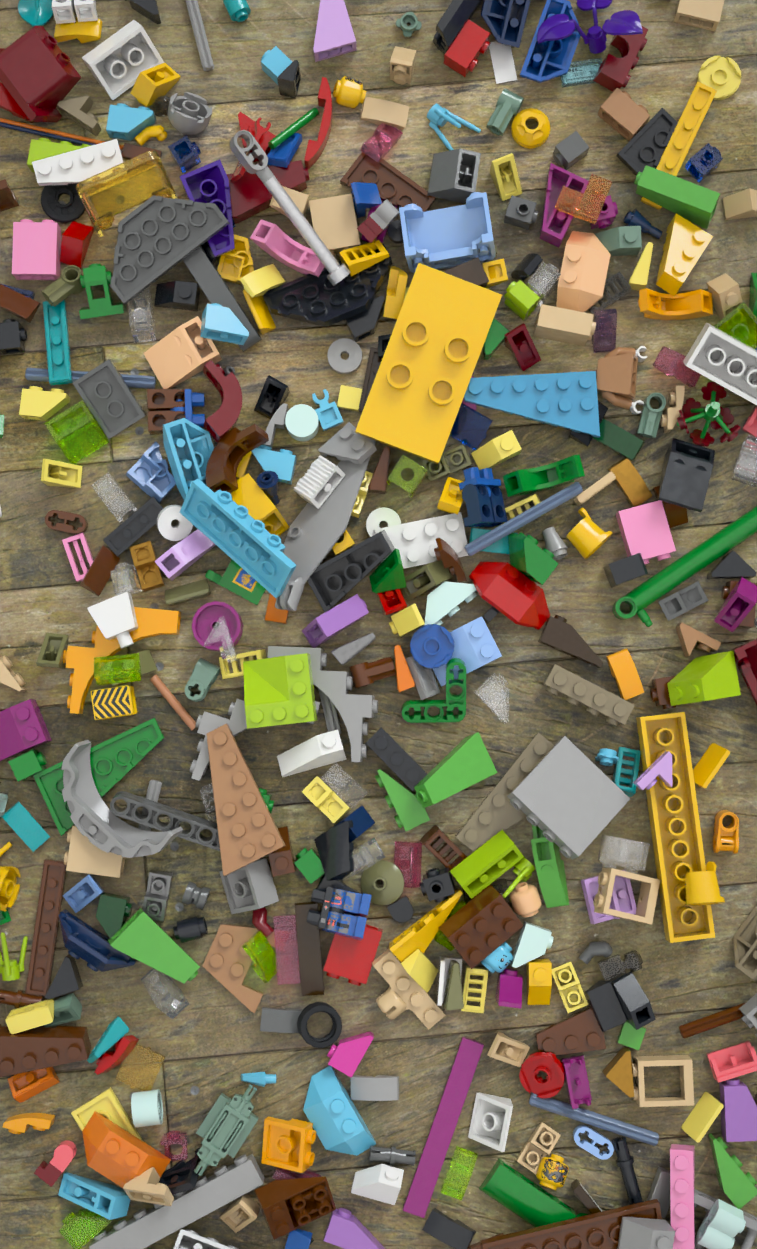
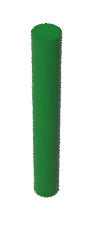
[268,107,319,150]

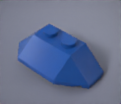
[520,0,581,83]

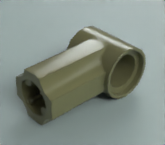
[41,265,84,307]

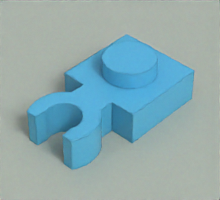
[312,389,344,431]

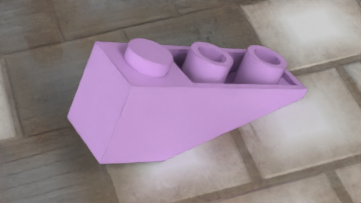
[155,529,215,581]

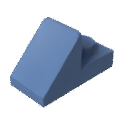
[63,874,104,913]

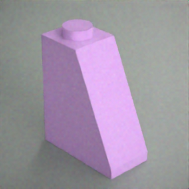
[313,0,356,62]

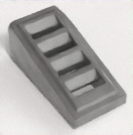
[331,633,376,666]

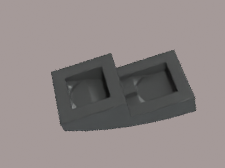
[658,581,709,621]
[260,1007,303,1033]

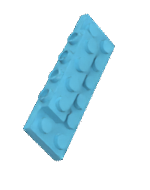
[179,479,297,598]

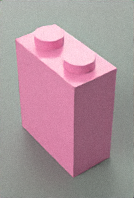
[12,219,61,280]
[616,500,676,565]

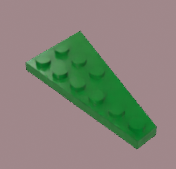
[33,718,165,836]

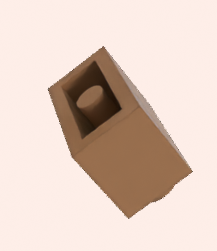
[598,88,650,141]

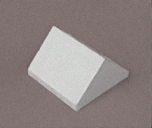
[468,1092,513,1152]

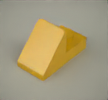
[437,476,463,514]

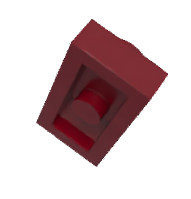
[504,323,541,371]

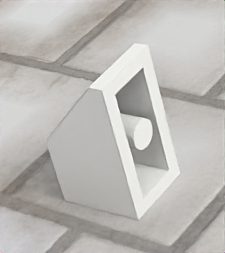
[351,1164,404,1205]

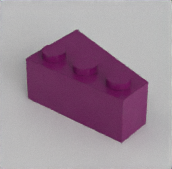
[539,163,590,248]

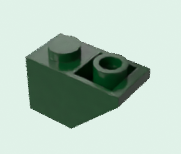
[96,892,132,938]

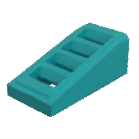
[612,746,641,797]
[87,1016,129,1063]

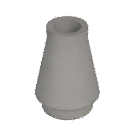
[542,527,568,561]

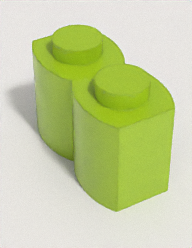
[504,280,540,321]

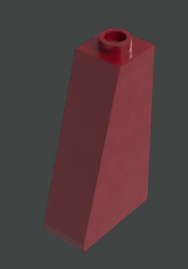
[227,160,310,224]

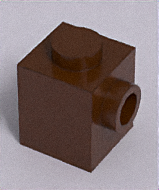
[650,676,676,709]

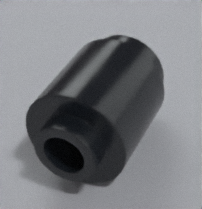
[173,916,208,943]

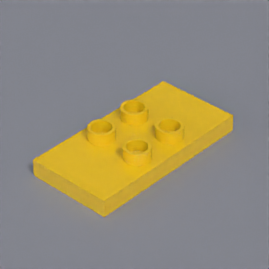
[355,263,502,464]

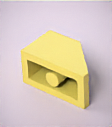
[471,430,522,470]
[389,604,425,637]

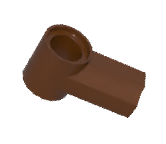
[349,657,396,689]

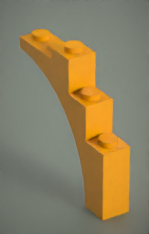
[63,607,181,714]

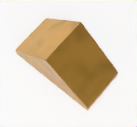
[602,1047,634,1098]

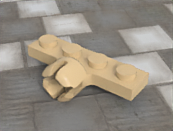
[372,948,446,1030]

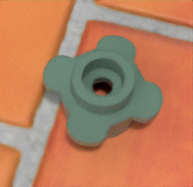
[396,12,422,37]

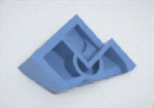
[126,442,176,504]

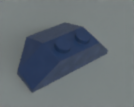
[481,0,531,48]
[59,909,138,972]

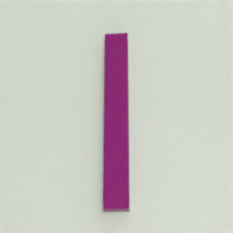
[403,1036,484,1218]

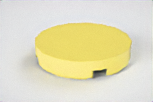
[697,56,741,100]

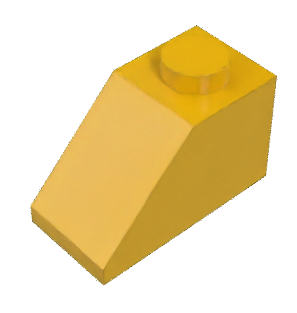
[131,63,181,107]
[526,959,552,1005]

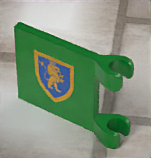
[205,560,266,605]

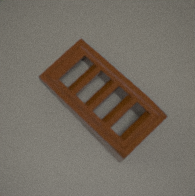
[368,447,390,494]
[420,825,467,871]

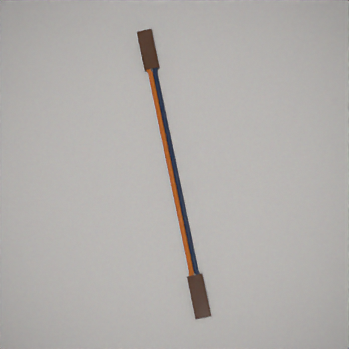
[0,118,162,166]

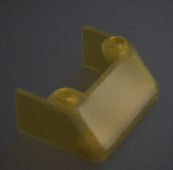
[75,150,177,237]

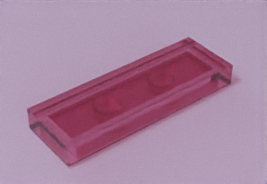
[273,914,301,985]

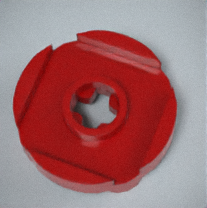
[519,1052,566,1098]

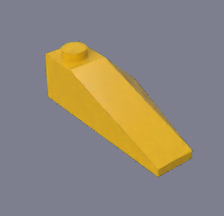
[389,888,463,963]

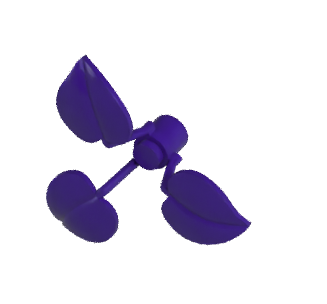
[537,0,643,54]

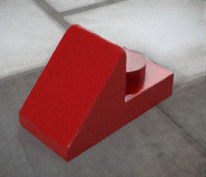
[376,589,407,615]

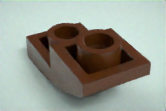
[434,538,467,583]

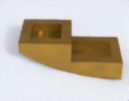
[608,457,653,507]
[129,541,165,592]

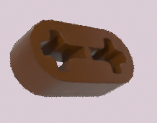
[45,510,88,535]

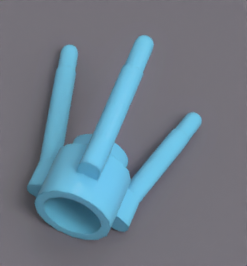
[426,103,481,151]

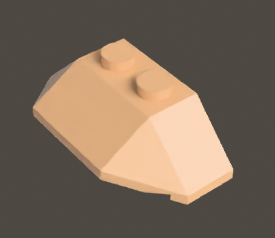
[556,231,611,312]

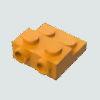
[261,1116,316,1173]

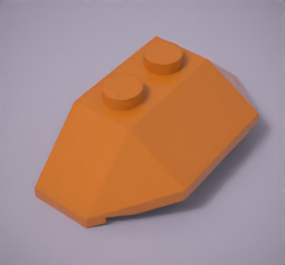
[82,1111,171,1188]

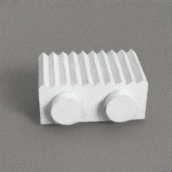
[294,455,346,509]

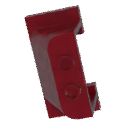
[0,26,82,122]

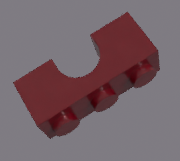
[593,26,648,92]

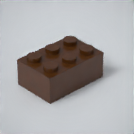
[438,885,524,969]

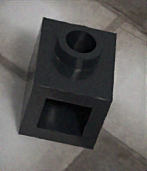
[0,319,27,355]

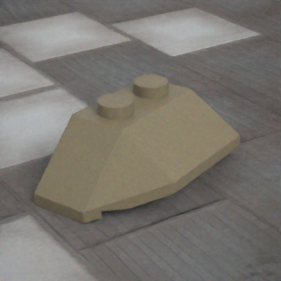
[733,905,757,981]

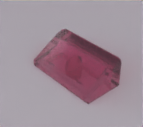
[394,841,422,888]

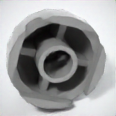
[168,92,212,135]

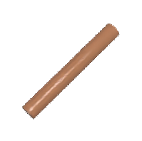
[150,674,196,731]

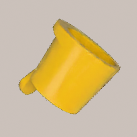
[566,507,613,560]
[686,861,725,906]

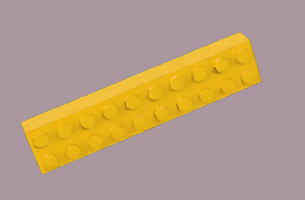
[636,712,715,943]

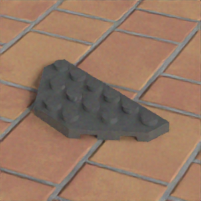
[110,195,230,305]

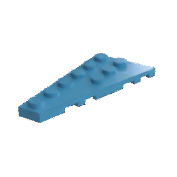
[464,371,600,438]

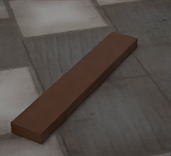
[25,859,67,997]

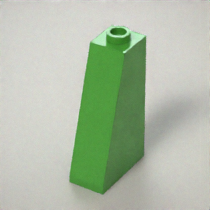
[634,165,720,229]
[414,732,497,808]
[108,908,200,983]

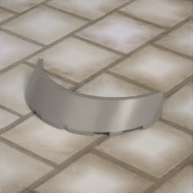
[62,740,184,858]

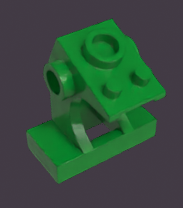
[79,263,126,319]

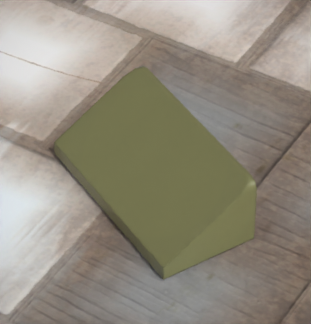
[165,579,211,606]

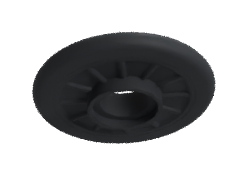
[41,183,88,223]

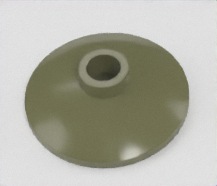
[361,860,405,905]

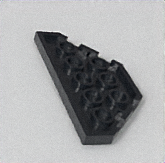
[264,243,392,327]

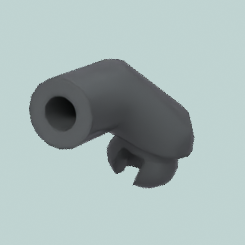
[578,941,613,964]

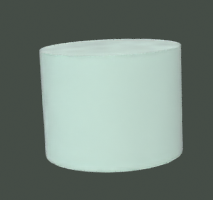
[285,404,319,442]
[131,1089,163,1128]

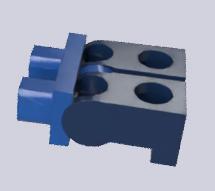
[459,467,508,528]

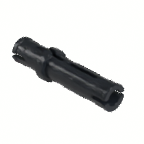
[612,1136,644,1205]

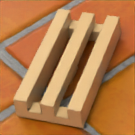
[574,471,616,506]

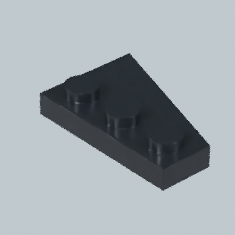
[616,107,678,176]

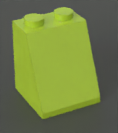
[667,651,741,706]

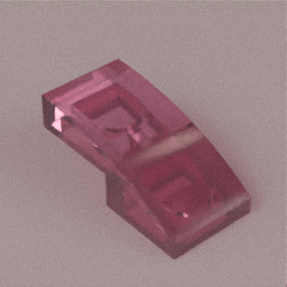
[360,123,403,162]
[653,346,701,387]
[272,1167,322,1180]

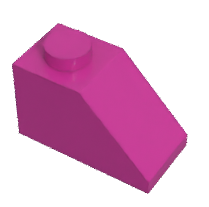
[327,1031,374,1078]

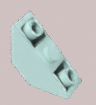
[424,581,477,626]

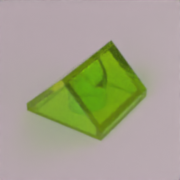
[714,302,757,349]

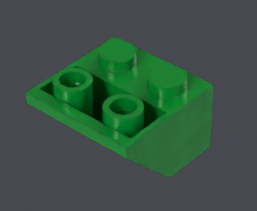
[508,532,559,585]

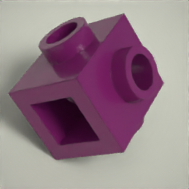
[585,195,618,229]

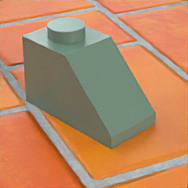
[595,226,642,256]

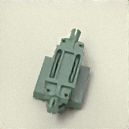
[194,1084,259,1176]

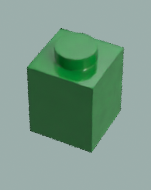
[8,750,47,782]
[294,848,325,884]

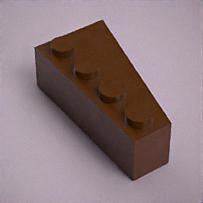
[0,1025,91,1077]

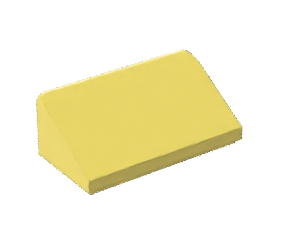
[401,949,439,993]
[5,999,54,1034]
[681,1092,724,1143]

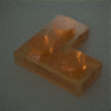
[554,174,612,224]

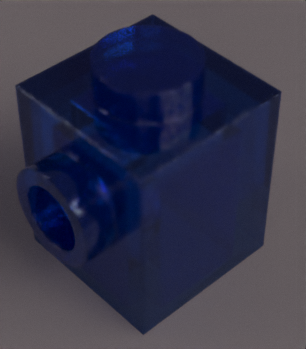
[168,135,201,174]
[685,143,723,183]

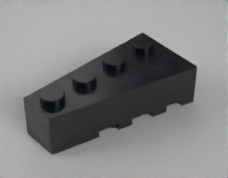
[307,530,395,612]

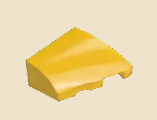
[217,234,254,285]
[383,266,408,319]

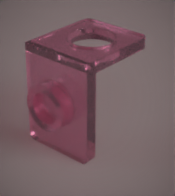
[160,1131,188,1161]

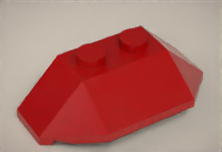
[469,562,550,630]

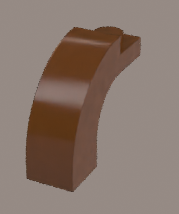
[206,424,269,493]

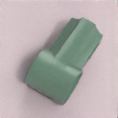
[486,88,524,136]
[636,393,666,438]

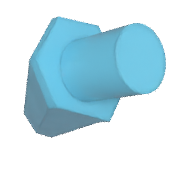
[240,1072,276,1087]

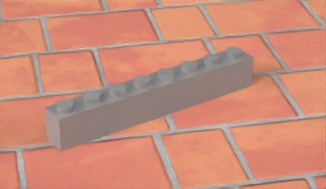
[89,1154,265,1249]

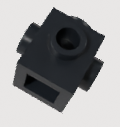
[420,867,456,902]

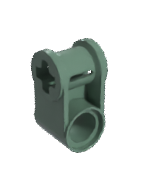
[184,658,221,702]

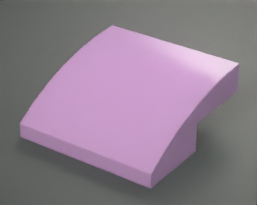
[581,869,637,924]

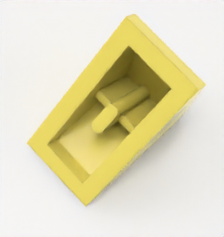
[490,153,522,201]
[41,459,82,488]

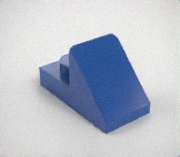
[351,182,382,218]

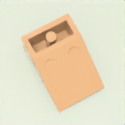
[143,316,222,389]

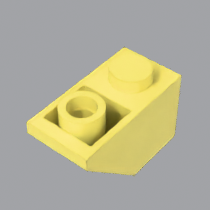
[19,386,70,421]

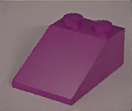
[0,699,52,761]

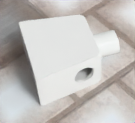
[88,592,138,649]

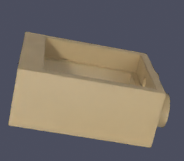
[593,868,660,925]
[632,1055,694,1107]

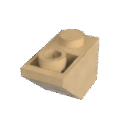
[390,46,416,85]
[707,273,746,329]

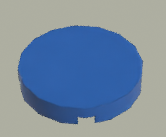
[410,624,454,668]

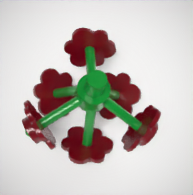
[677,381,741,447]

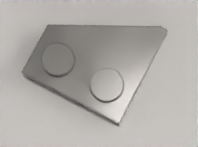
[318,422,377,464]

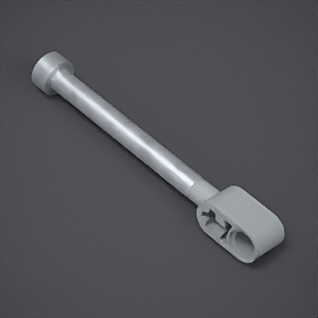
[230,130,351,286]

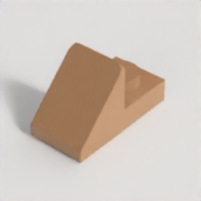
[676,622,721,657]

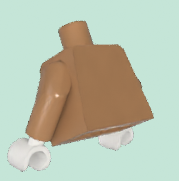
[586,346,647,414]

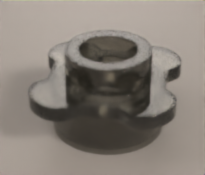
[152,96,170,117]

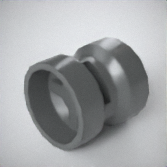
[182,881,211,910]

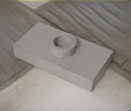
[406,656,440,700]

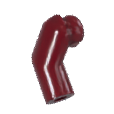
[252,907,274,938]

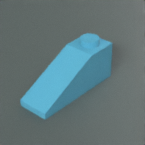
[58,1172,130,1220]

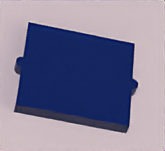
[449,403,493,450]

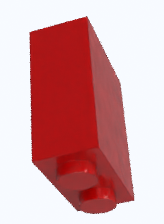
[323,924,383,986]

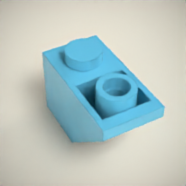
[106,103,156,141]
[252,445,297,485]

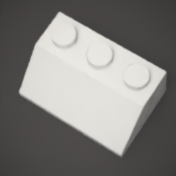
[82,20,165,100]

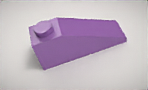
[323,1208,385,1249]

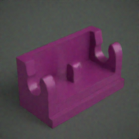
[561,1055,592,1109]

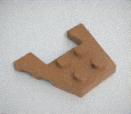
[202,924,291,1013]

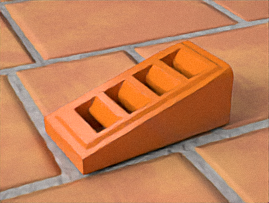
[394,645,415,693]

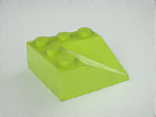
[243,653,317,729]

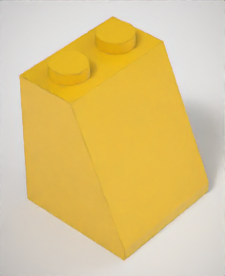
[230,473,290,536]

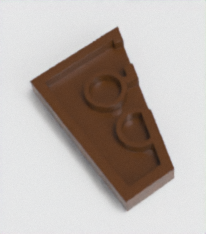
[535,1007,606,1055]

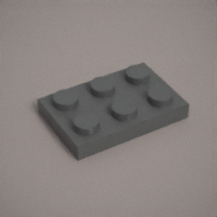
[73,359,147,439]

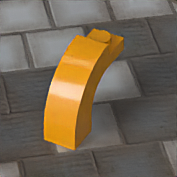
[638,288,713,320]

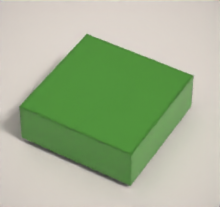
[617,1021,646,1050]

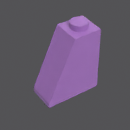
[302,594,369,648]
[719,1078,757,1142]

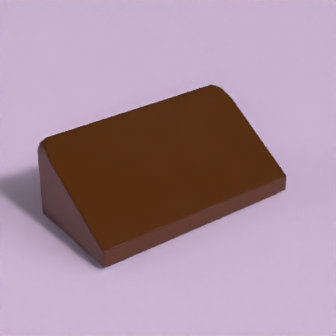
[0,284,40,323]
[80,546,120,596]

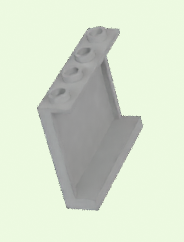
[507,736,630,860]

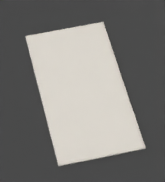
[489,41,517,84]

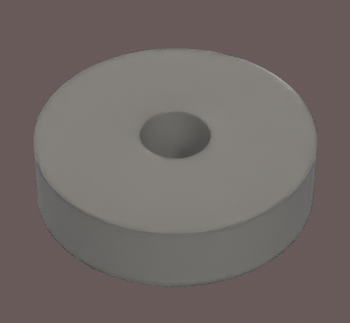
[327,338,362,375]

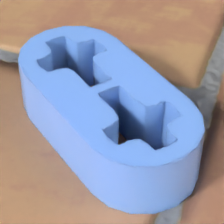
[573,1125,614,1160]

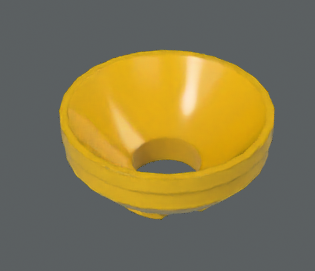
[511,108,550,149]

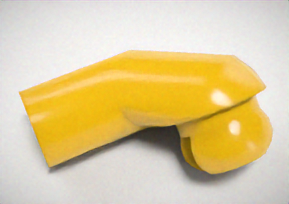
[134,125,168,146]

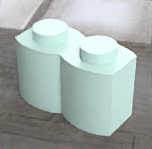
[697,1199,746,1249]

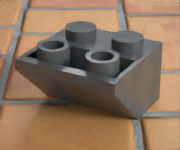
[427,148,481,204]

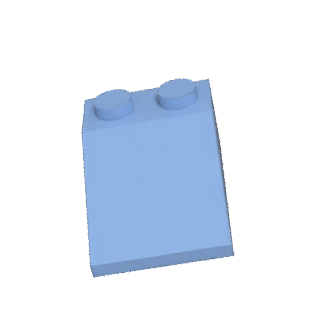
[432,616,502,687]

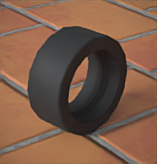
[297,1002,342,1048]

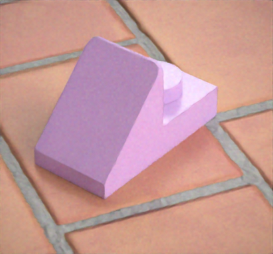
[633,751,673,790]

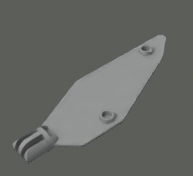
[275,437,376,611]

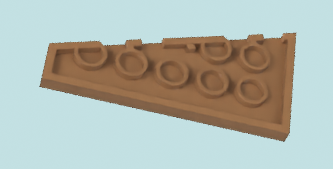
[206,724,286,876]

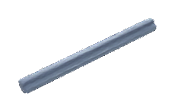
[25,368,156,389]
[464,482,583,556]
[529,1093,659,1146]

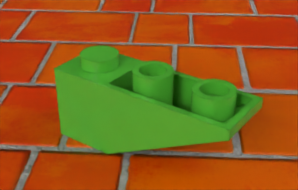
[375,769,430,831]
[708,1133,757,1209]

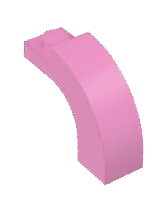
[250,220,324,277]

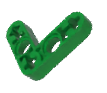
[401,658,466,723]

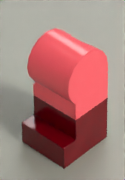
[34,1140,77,1187]

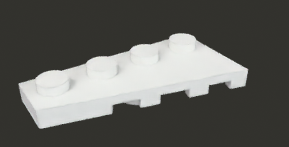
[32,139,129,186]

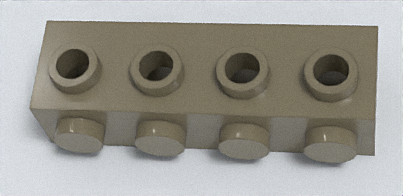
[542,664,635,727]

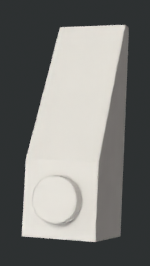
[277,730,346,777]

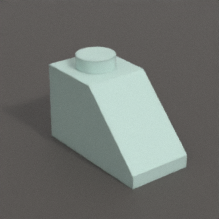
[510,921,554,968]

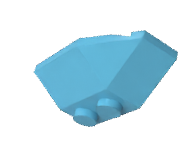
[163,418,214,500]
[303,1065,376,1156]

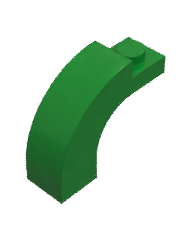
[503,455,585,497]

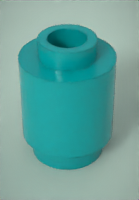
[223,0,251,22]

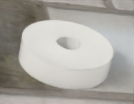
[157,505,193,541]
[366,507,401,537]

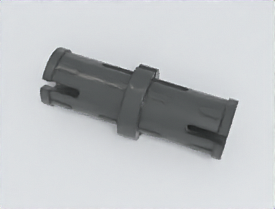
[369,1145,416,1166]

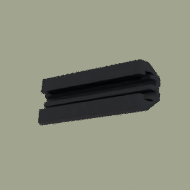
[433,0,483,54]

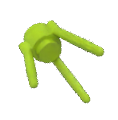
[502,857,536,901]
[0,932,28,981]

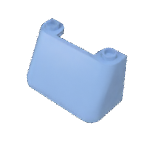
[399,192,496,273]

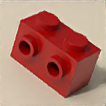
[443,19,491,77]

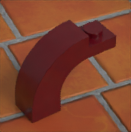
[203,360,242,443]

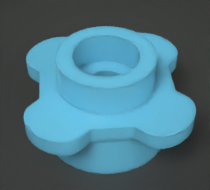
[595,748,619,766]

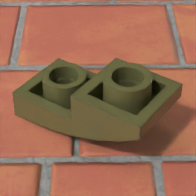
[422,444,473,482]

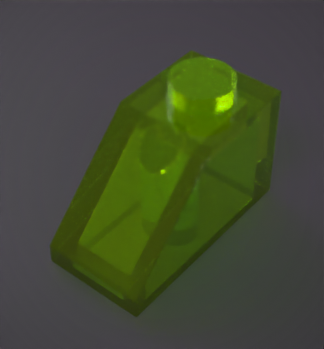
[59,1209,113,1249]

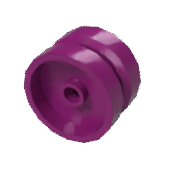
[192,601,244,652]

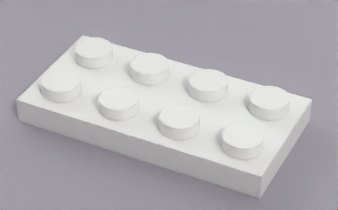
[375,512,468,569]

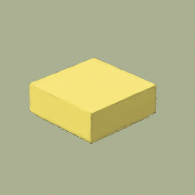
[337,385,362,412]

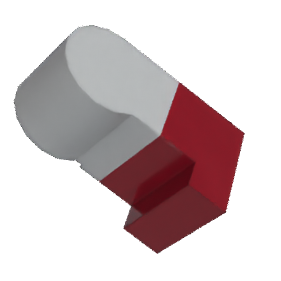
[357,199,400,243]

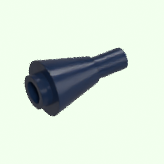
[623,208,663,239]
[257,471,280,505]

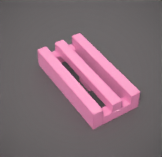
[62,533,94,582]

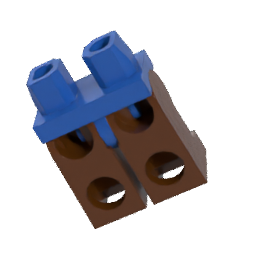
[147,389,205,435]

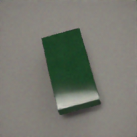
[592,419,644,461]

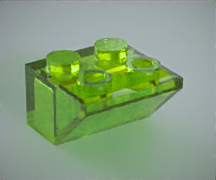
[44,400,109,464]

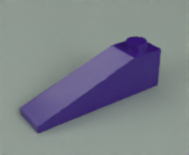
[179,159,235,257]

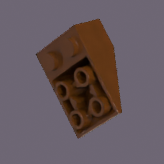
[255,1176,336,1240]

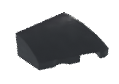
[314,820,354,881]

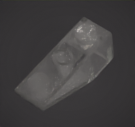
[128,286,156,343]

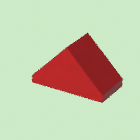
[60,221,94,269]

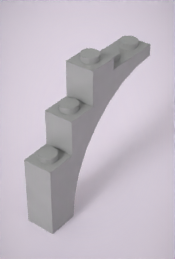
[268,646,378,762]
[189,699,321,781]

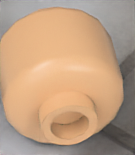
[510,882,542,918]

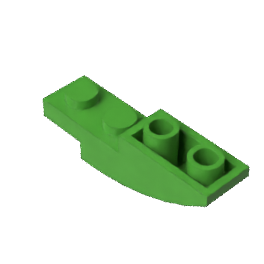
[531,825,569,908]

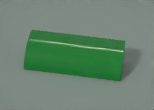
[479,1158,576,1227]

